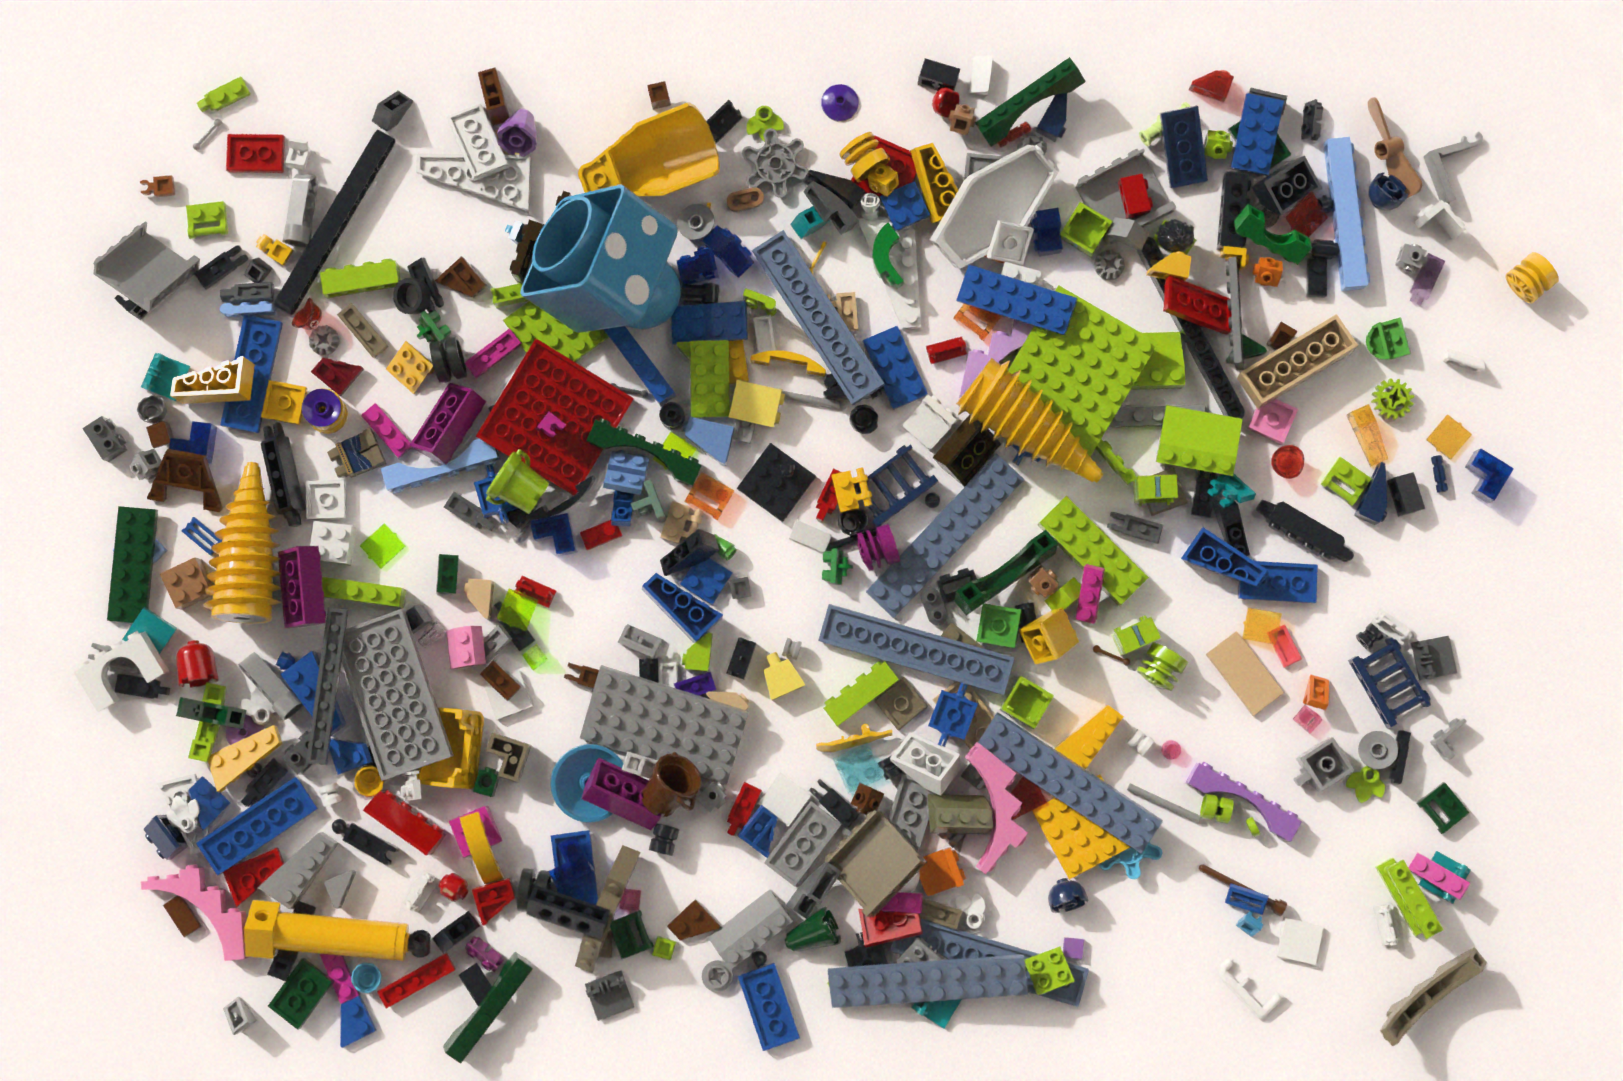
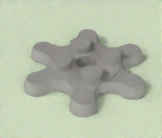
[742,128,808,198]

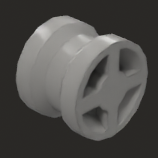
[782,637,802,660]

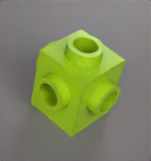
[1203,130,1233,159]

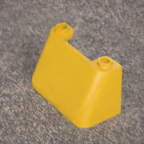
[416,707,484,789]

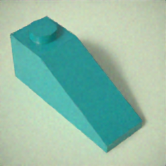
[790,206,831,239]

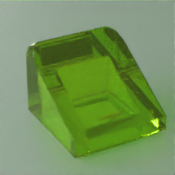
[522,643,549,671]

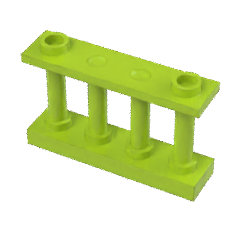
[1375,857,1444,939]

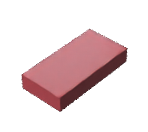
[1267,625,1302,668]

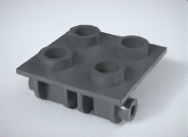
[1411,635,1457,681]
[585,970,634,1021]

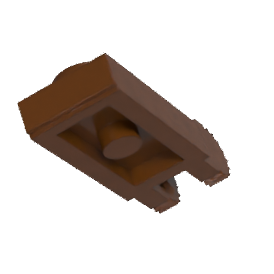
[564,662,599,688]

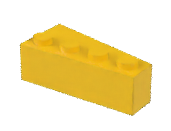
[910,143,958,223]
[170,356,255,404]
[1054,705,1124,769]

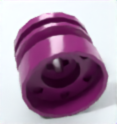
[857,524,900,572]

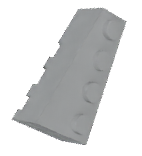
[258,832,339,910]

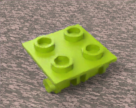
[1025,946,1075,996]

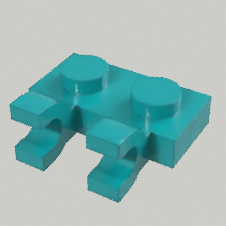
[1207,474,1256,508]

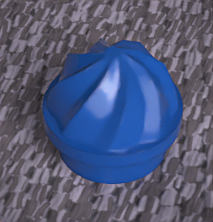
[275,651,296,670]

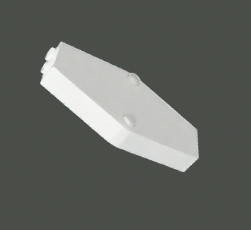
[930,145,1058,269]

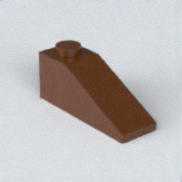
[478,67,510,126]

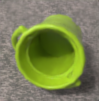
[486,449,549,514]

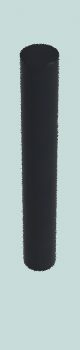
[829,528,877,550]

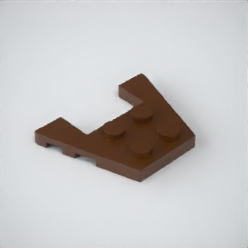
[147,449,222,513]

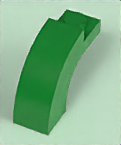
[872,222,904,289]

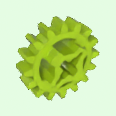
[1371,378,1414,420]

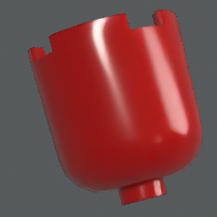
[176,640,219,688]

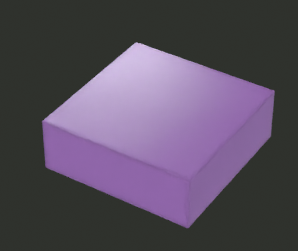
[1063,937,1084,959]

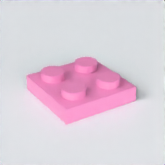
[1247,399,1298,444]

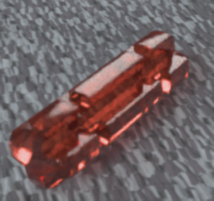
[997,122,1032,147]

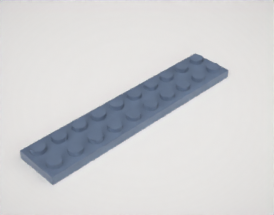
[752,230,885,406]
[866,453,1024,618]
[818,604,1015,695]
[978,712,1163,854]
[890,918,1089,1007]
[827,954,1028,1008]

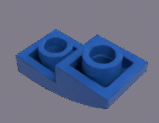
[611,490,634,527]

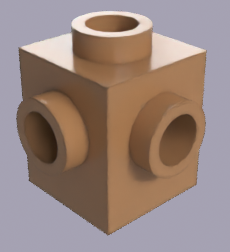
[948,104,977,135]
[1027,564,1059,597]

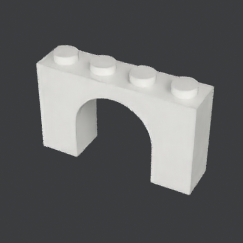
[73,631,169,712]

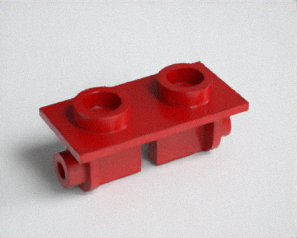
[926,336,967,364]
[514,576,557,608]

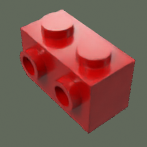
[1118,173,1153,219]

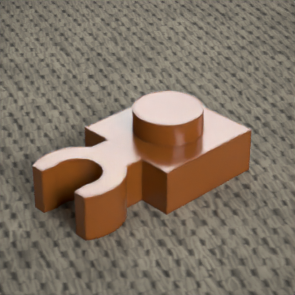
[140,175,175,197]

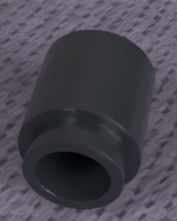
[1309,239,1339,259]

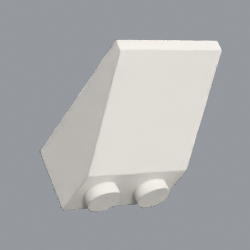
[890,732,961,796]

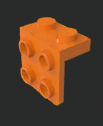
[919,847,966,896]

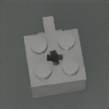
[1293,737,1355,791]

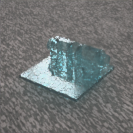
[832,743,883,794]

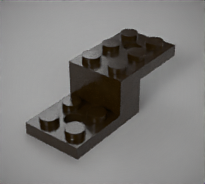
[510,191,571,283]

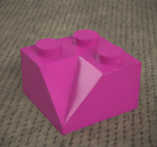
[449,805,503,857]

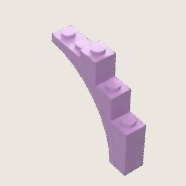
[959,320,1034,398]

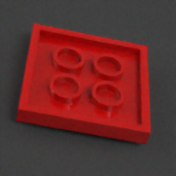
[851,135,917,200]

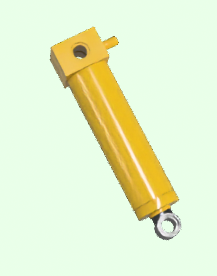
[244,900,431,961]

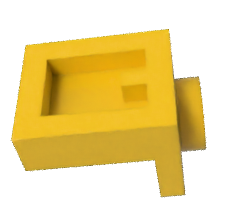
[1220,246,1249,271]

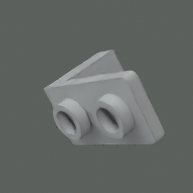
[1430,718,1467,760]

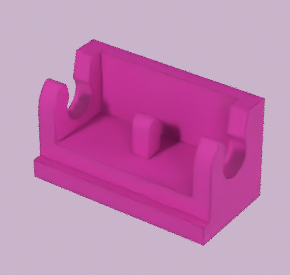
[536,412,566,437]

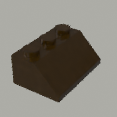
[932,415,1001,487]

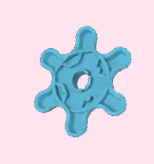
[1098,842,1163,880]

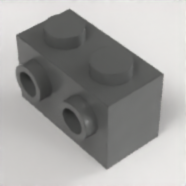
[82,416,128,462]
[282,731,313,775]

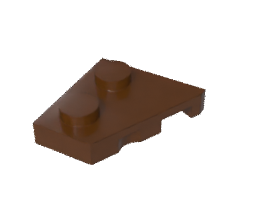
[435,256,487,298]
[667,899,721,940]

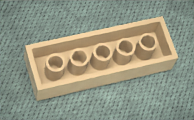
[1237,314,1358,409]

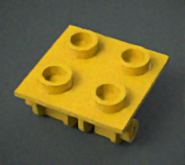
[386,341,435,394]

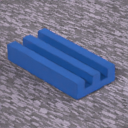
[181,516,222,556]
[1225,883,1269,915]

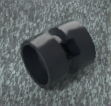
[659,402,686,430]
[648,823,680,856]

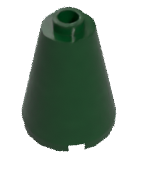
[784,907,841,951]

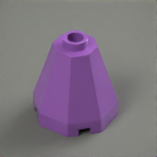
[497,109,537,157]

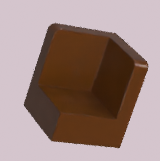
[647,81,671,110]
[1266,321,1297,350]
[146,421,176,448]

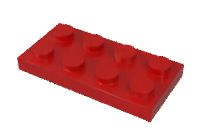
[1163,275,1232,335]

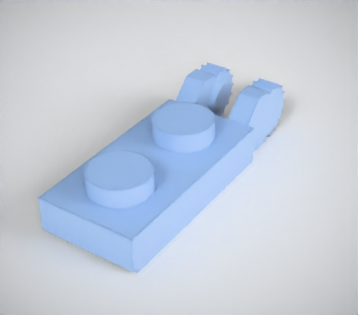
[220,301,277,317]

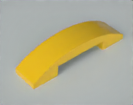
[750,350,826,377]
[460,812,503,884]

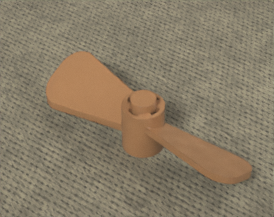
[1367,97,1422,198]

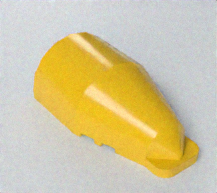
[578,102,720,196]

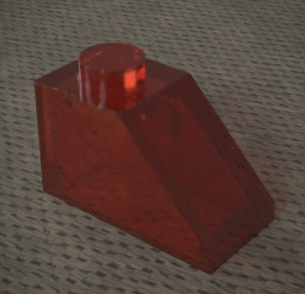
[1188,70,1234,102]

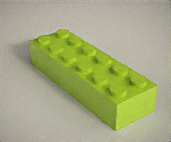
[1037,496,1149,606]

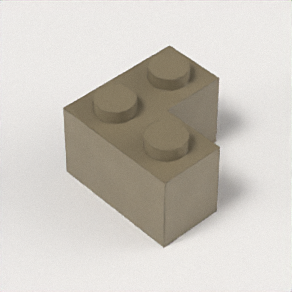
[486,733,532,782]

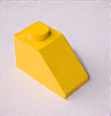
[1146,251,1191,281]

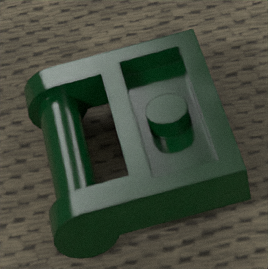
[1416,782,1469,834]
[610,910,654,959]

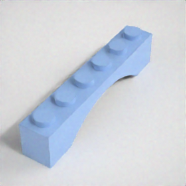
[381,439,500,494]

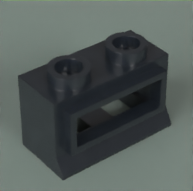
[936,568,977,604]

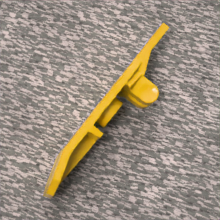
[816,724,893,752]

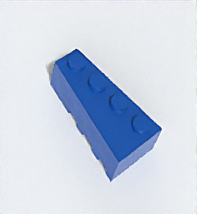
[1181,527,1269,588]
[641,573,724,643]
[281,651,347,736]

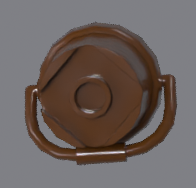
[641,752,702,817]

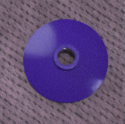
[821,84,859,121]
[302,389,341,427]

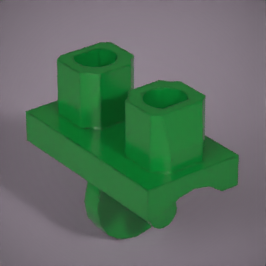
[417,310,451,344]
[822,548,853,585]

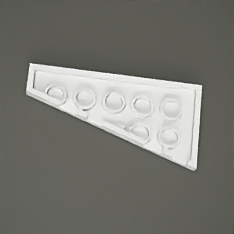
[416,153,531,212]
[858,217,921,329]

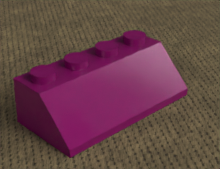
[409,382,487,465]
[278,546,326,629]
[582,758,662,830]

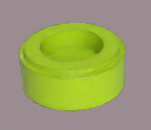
[1246,817,1260,837]

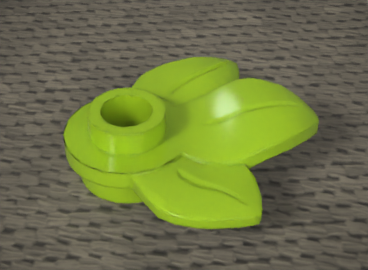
[746,105,784,142]
[1346,766,1385,803]

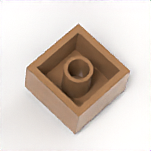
[160,557,213,610]

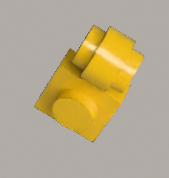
[256,234,294,266]

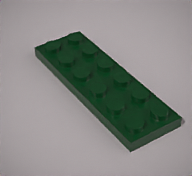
[107,506,158,623]

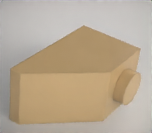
[464,578,494,620]
[706,692,749,710]

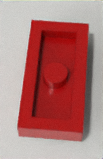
[580,520,623,551]

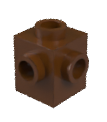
[850,783,884,815]

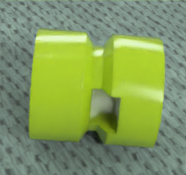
[1200,793,1234,824]

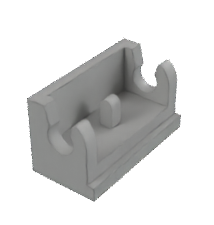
[618,624,663,658]

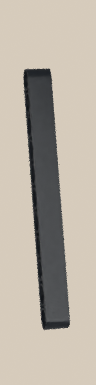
[274,130,395,315]
[1136,236,1245,419]

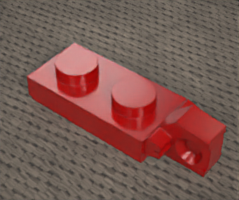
[816,468,841,522]
[727,782,762,836]

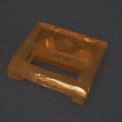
[953,304,1002,341]
[684,472,735,521]

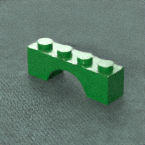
[1234,204,1312,265]

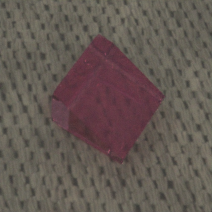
[1293,705,1322,734]
[619,889,641,911]

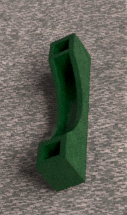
[975,57,1086,147]
[586,418,702,487]
[954,530,1058,616]
[443,951,534,1064]

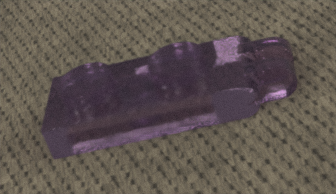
[1409,253,1445,305]

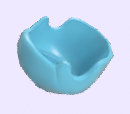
[351,963,382,993]

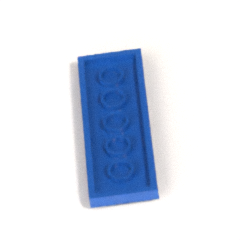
[956,265,1078,336]
[220,315,283,433]
[196,777,318,876]

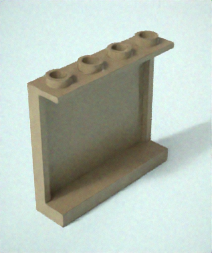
[825,810,927,917]

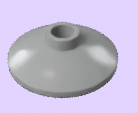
[677,204,715,240]
[1358,731,1398,769]

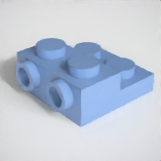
[603,450,649,495]

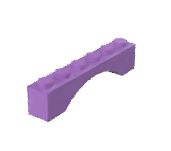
[1185,761,1302,842]

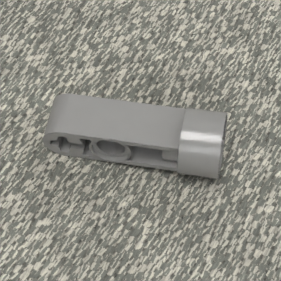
[282,174,318,247]
[238,652,303,721]

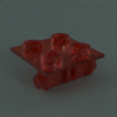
[1285,191,1328,237]

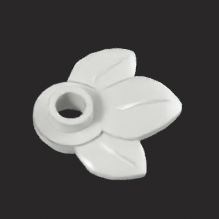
[241,687,275,725]
[167,796,200,833]
[956,893,986,929]

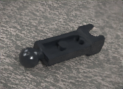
[331,819,399,866]

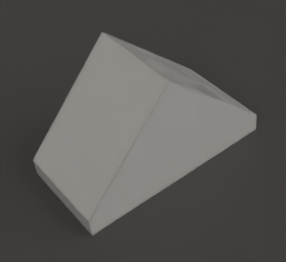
[1107,217,1149,251]
[324,870,357,909]
[223,996,257,1036]

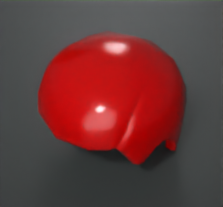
[932,87,960,118]

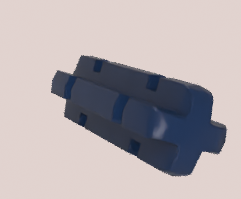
[1431,455,1448,493]

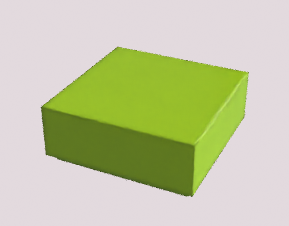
[652,936,676,961]

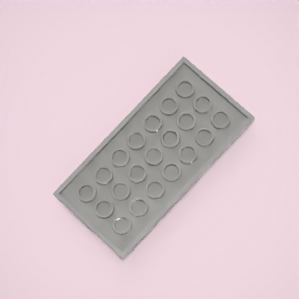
[341,608,454,781]
[580,665,749,785]

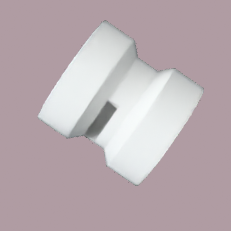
[860,193,879,220]
[1127,728,1154,756]
[318,783,343,807]

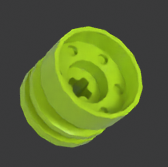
[1136,642,1188,691]

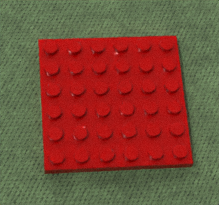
[475,338,634,496]

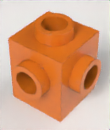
[1252,257,1283,287]

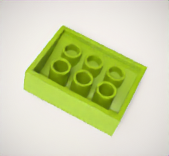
[1131,332,1185,390]
[1155,405,1243,476]

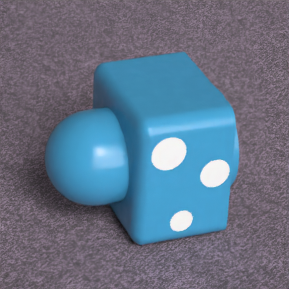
[521,185,681,333]

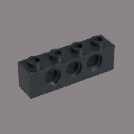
[1217,171,1251,250]
[526,885,611,939]

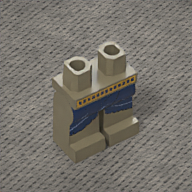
[327,428,387,478]

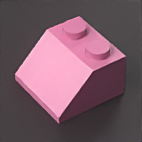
[446,626,486,669]

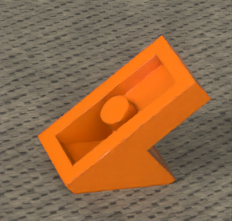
[1303,675,1329,710]

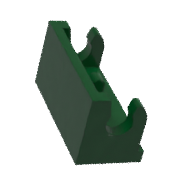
[436,554,459,595]

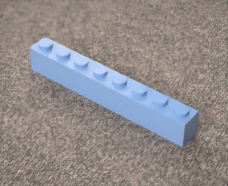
[1323,137,1370,291]

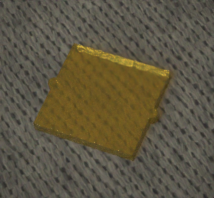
[1426,414,1472,460]
[1242,608,1282,645]

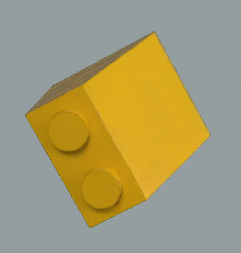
[1019,607,1079,664]

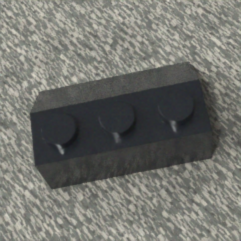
[1251,156,1322,216]

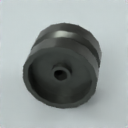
[429,336,467,384]
[517,868,552,912]

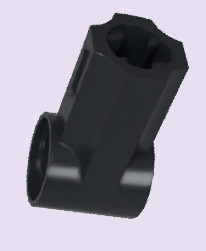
[681,283,719,304]

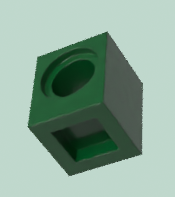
[473,767,500,797]

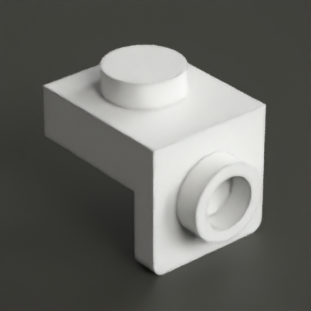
[285,138,311,170]

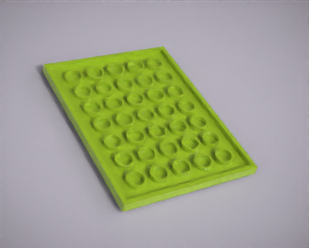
[1008,285,1158,476]

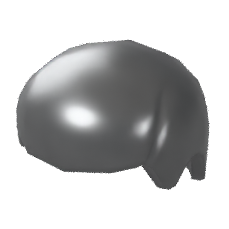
[137,394,167,424]

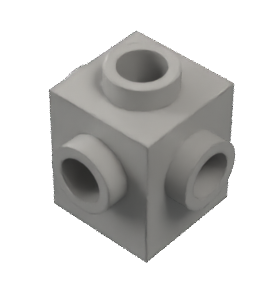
[1395,243,1428,273]
[130,448,162,481]
[696,782,727,812]

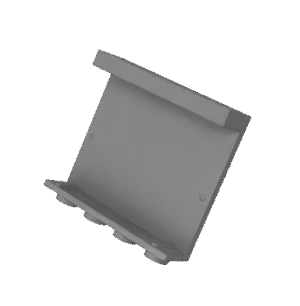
[1075,148,1176,246]
[93,221,200,313]

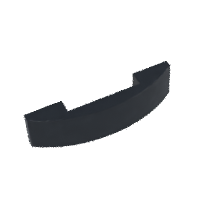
[526,475,596,519]
[267,901,316,982]

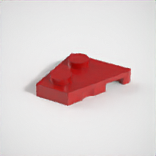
[472,878,515,926]

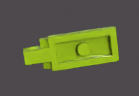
[196,76,251,112]
[1096,439,1136,485]

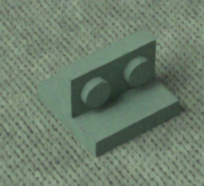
[631,479,666,522]

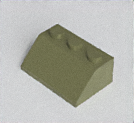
[928,794,993,834]

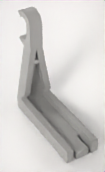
[1423,131,1483,204]

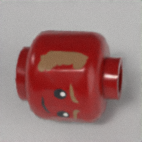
[438,873,469,902]

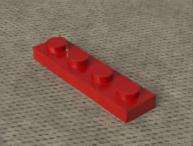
[377,953,456,1009]

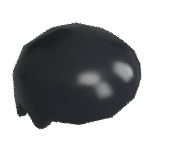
[849,404,878,434]
[838,509,869,536]

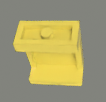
[729,379,785,427]

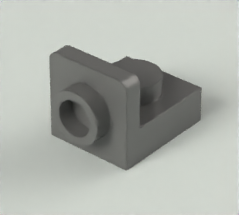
[960,763,987,790]

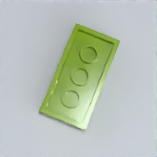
[689,340,730,418]

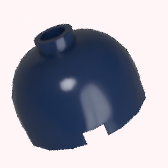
[1368,172,1408,211]
[1048,878,1089,913]

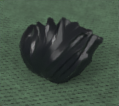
[1156,219,1194,253]

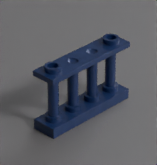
[854,444,938,527]
[1348,637,1431,728]

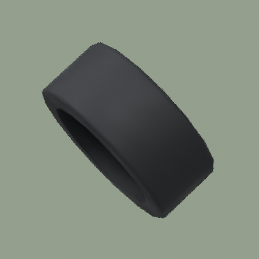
[393,278,431,314]

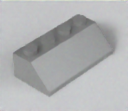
[708,889,793,970]

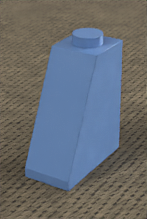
[682,416,734,466]

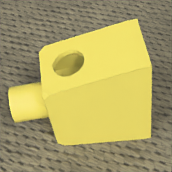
[764,652,805,700]

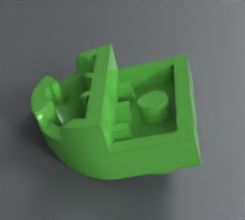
[1366,317,1411,360]

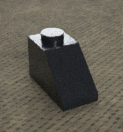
[372,90,413,132]
[432,911,480,954]

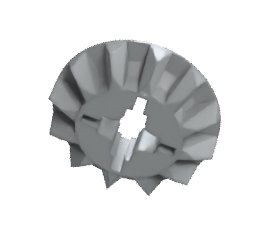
[1017,133,1047,156]
[1094,250,1125,280]
[309,325,339,355]
[702,960,733,992]

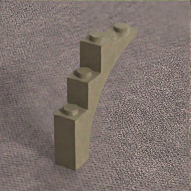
[575,845,640,973]
[1380,947,1487,1047]

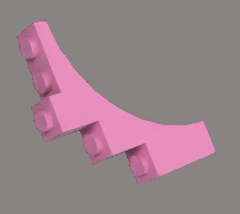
[965,742,1028,874]
[141,864,249,961]

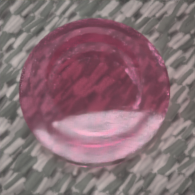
[1161,740,1181,759]

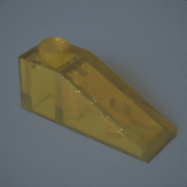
[1346,404,1388,467]

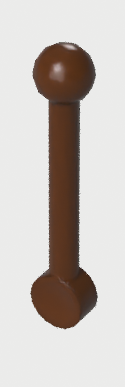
[1093,645,1131,666]

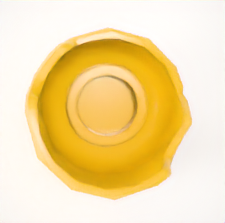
[354,765,384,797]

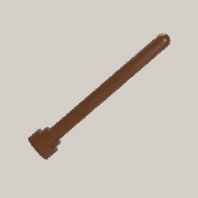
[1199,864,1287,916]

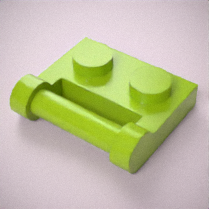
[186,201,228,239]
[743,288,777,317]
[1320,457,1372,506]

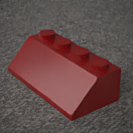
[363,790,446,856]

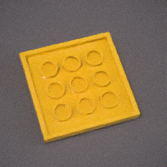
[1032,774,1130,880]

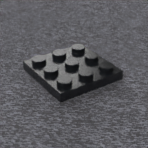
[736,443,817,523]

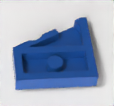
[329,738,372,775]
[188,776,230,830]
[738,804,778,858]
[340,995,377,1048]

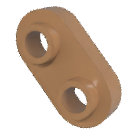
[727,187,764,212]

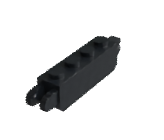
[260,422,305,527]
[1256,499,1354,562]

